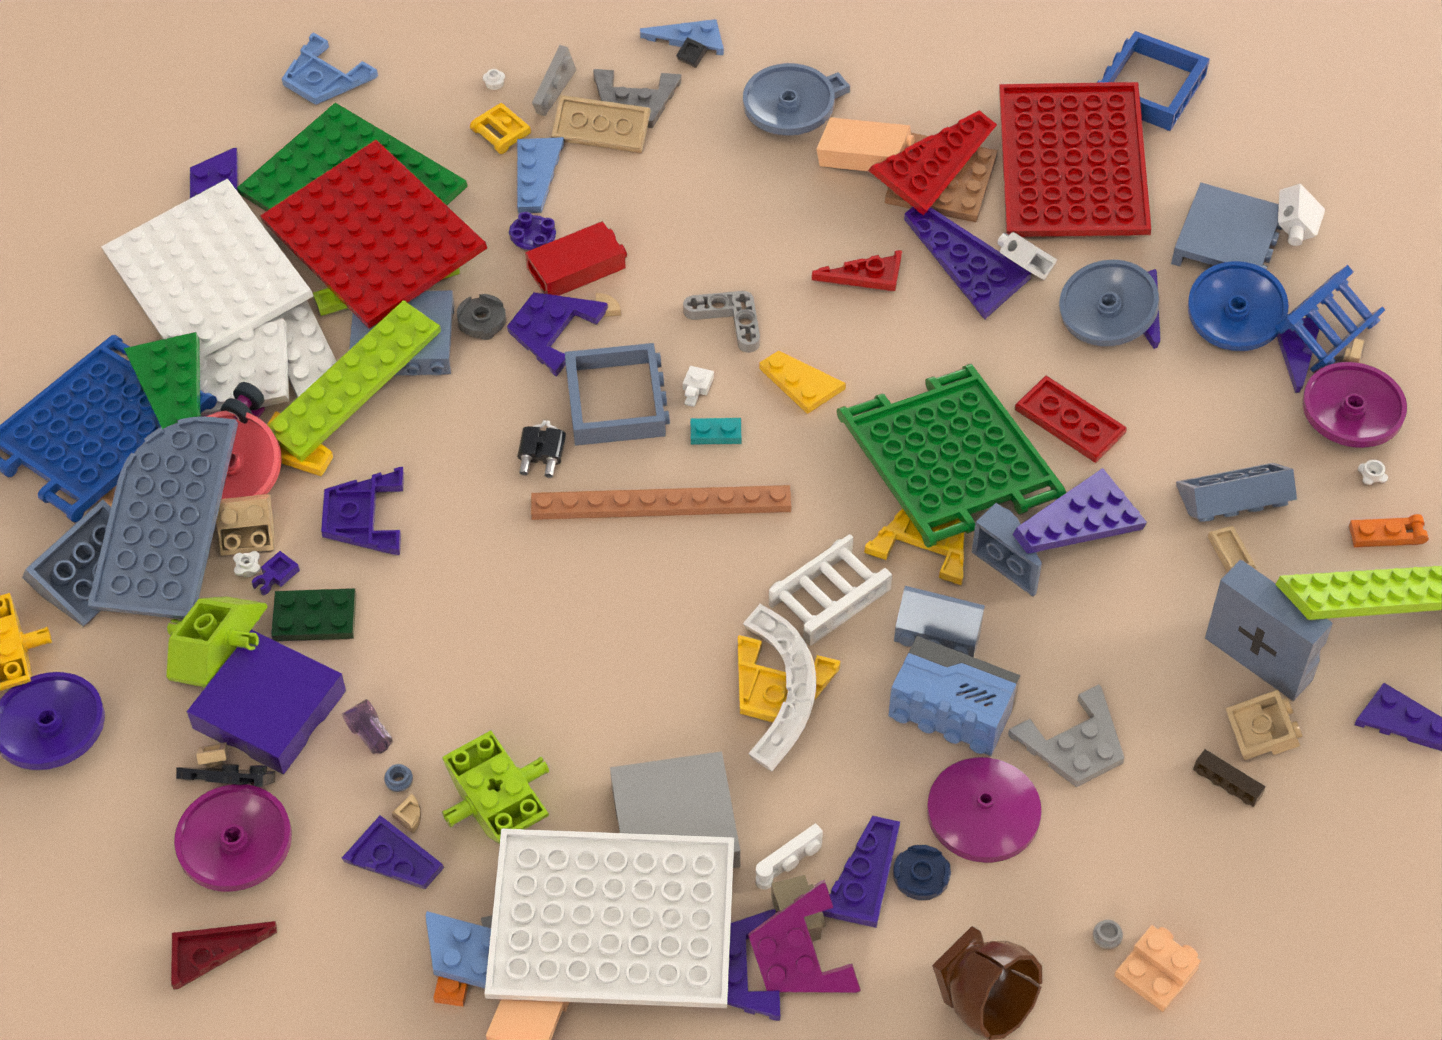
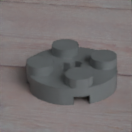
[457,294,506,340]

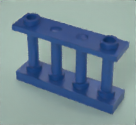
[1275,265,1385,372]

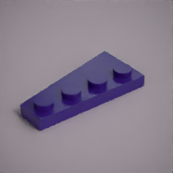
[822,816,900,928]

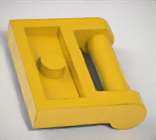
[470,103,531,154]

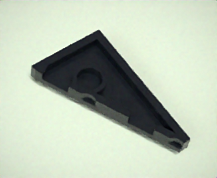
[176,764,275,787]

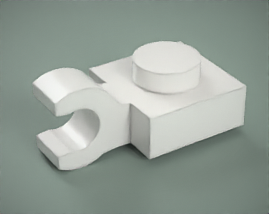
[683,366,714,407]

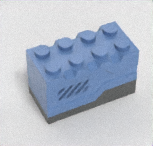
[888,636,1020,756]

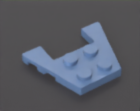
[282,32,378,105]

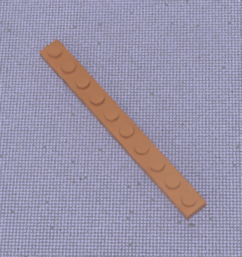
[531,485,791,520]

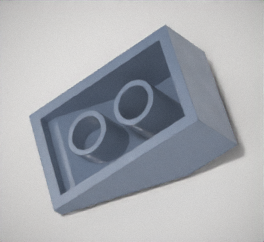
[972,503,1042,596]

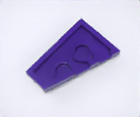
[1354,683,1442,751]

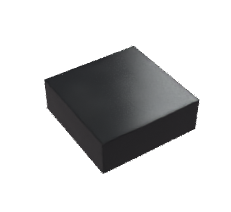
[676,37,707,68]

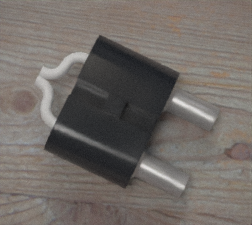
[517,420,566,478]

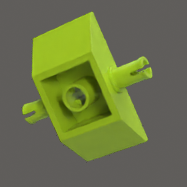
[166,596,268,687]
[442,730,549,844]

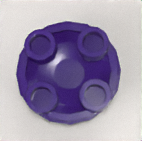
[509,212,556,250]

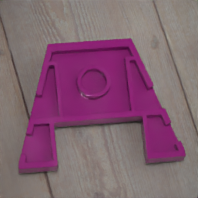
[749,880,861,993]

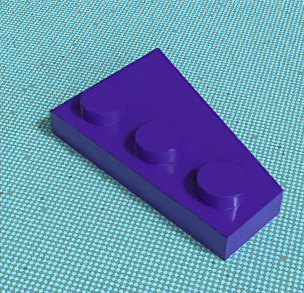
[342,815,445,889]

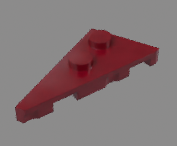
[171,921,277,990]

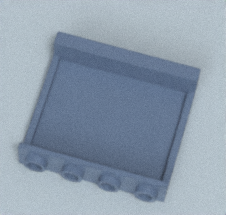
[1171,183,1282,270]
[349,290,455,376]

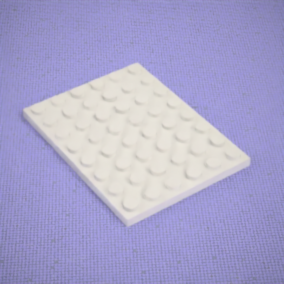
[101,179,313,358]
[485,829,734,1008]

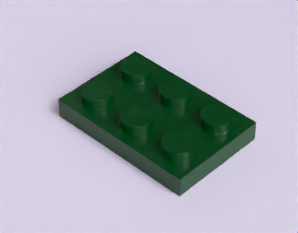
[271,588,356,642]

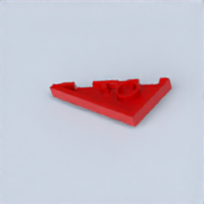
[812,250,902,291]

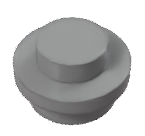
[1093,920,1123,949]

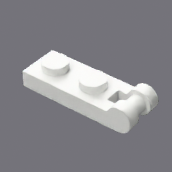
[756,823,823,890]

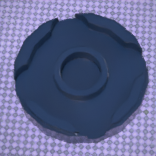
[893,845,951,900]

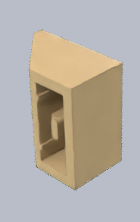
[216,494,274,556]

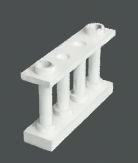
[769,534,892,646]

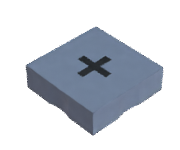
[1205,559,1333,701]

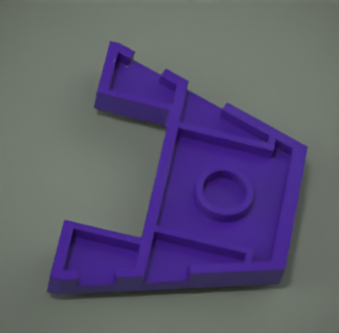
[507,292,608,377]
[321,467,404,555]
[727,909,781,1021]

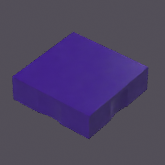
[186,629,346,775]

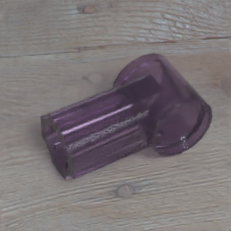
[342,699,393,754]

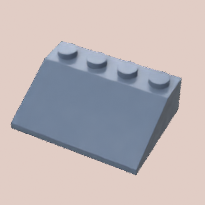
[22,500,111,627]

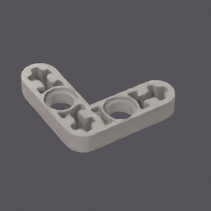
[683,291,760,353]

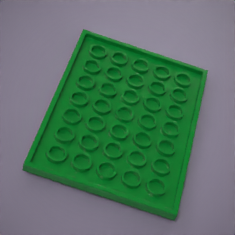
[237,102,468,211]

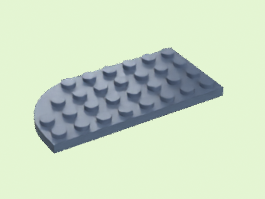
[87,416,238,619]

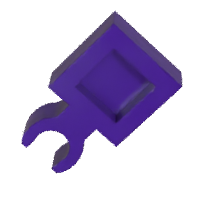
[252,551,300,596]

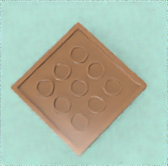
[885,133,998,222]

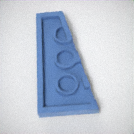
[517,137,564,214]

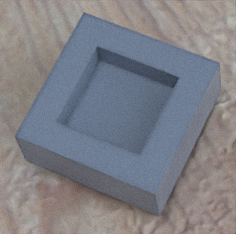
[827,72,850,98]

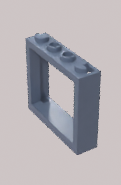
[565,343,670,446]

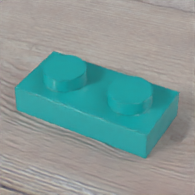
[690,418,742,445]

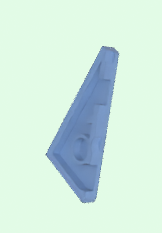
[640,19,724,55]

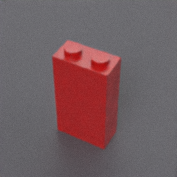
[525,221,627,296]

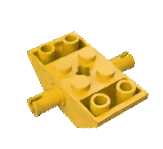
[0,593,52,691]

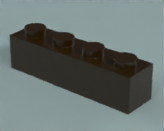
[1193,749,1266,807]

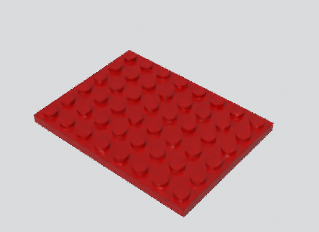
[999,82,1152,237]
[260,140,487,329]

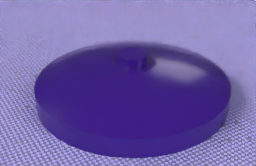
[0,672,105,770]

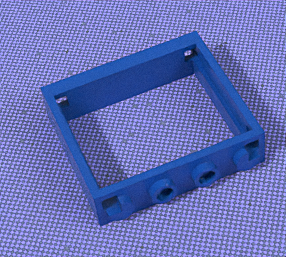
[1097,31,1210,131]

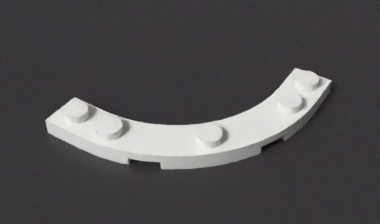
[743,604,816,772]

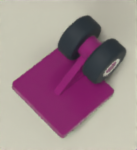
[202,382,265,424]

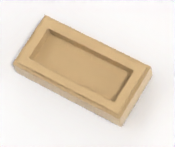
[1208,525,1256,573]

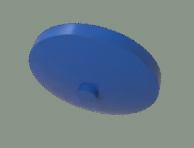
[1188,261,1289,351]

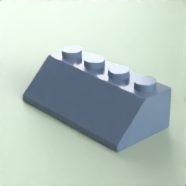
[1176,463,1297,522]

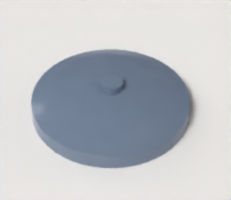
[743,63,835,135]
[1059,260,1159,346]

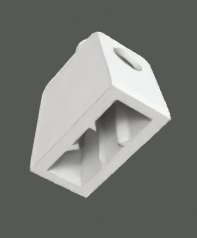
[1278,183,1325,246]
[998,232,1057,280]

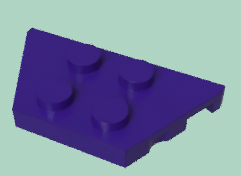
[190,148,239,199]

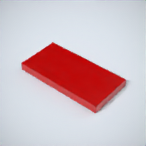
[1015,375,1127,463]

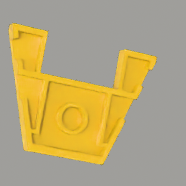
[864,508,964,585]
[738,635,841,722]

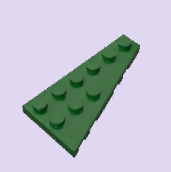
[124,332,200,429]

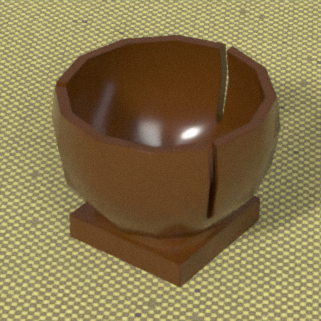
[932,926,1042,1040]

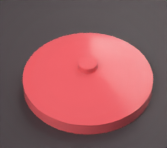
[206,411,281,499]

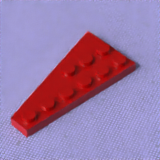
[868,110,997,216]

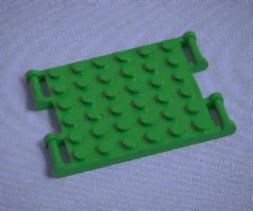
[836,364,1066,548]

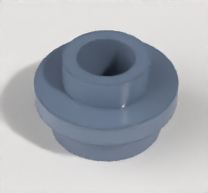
[384,764,413,792]

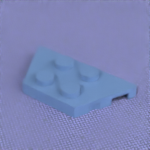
[425,911,491,989]

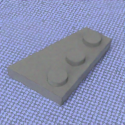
[532,45,576,116]

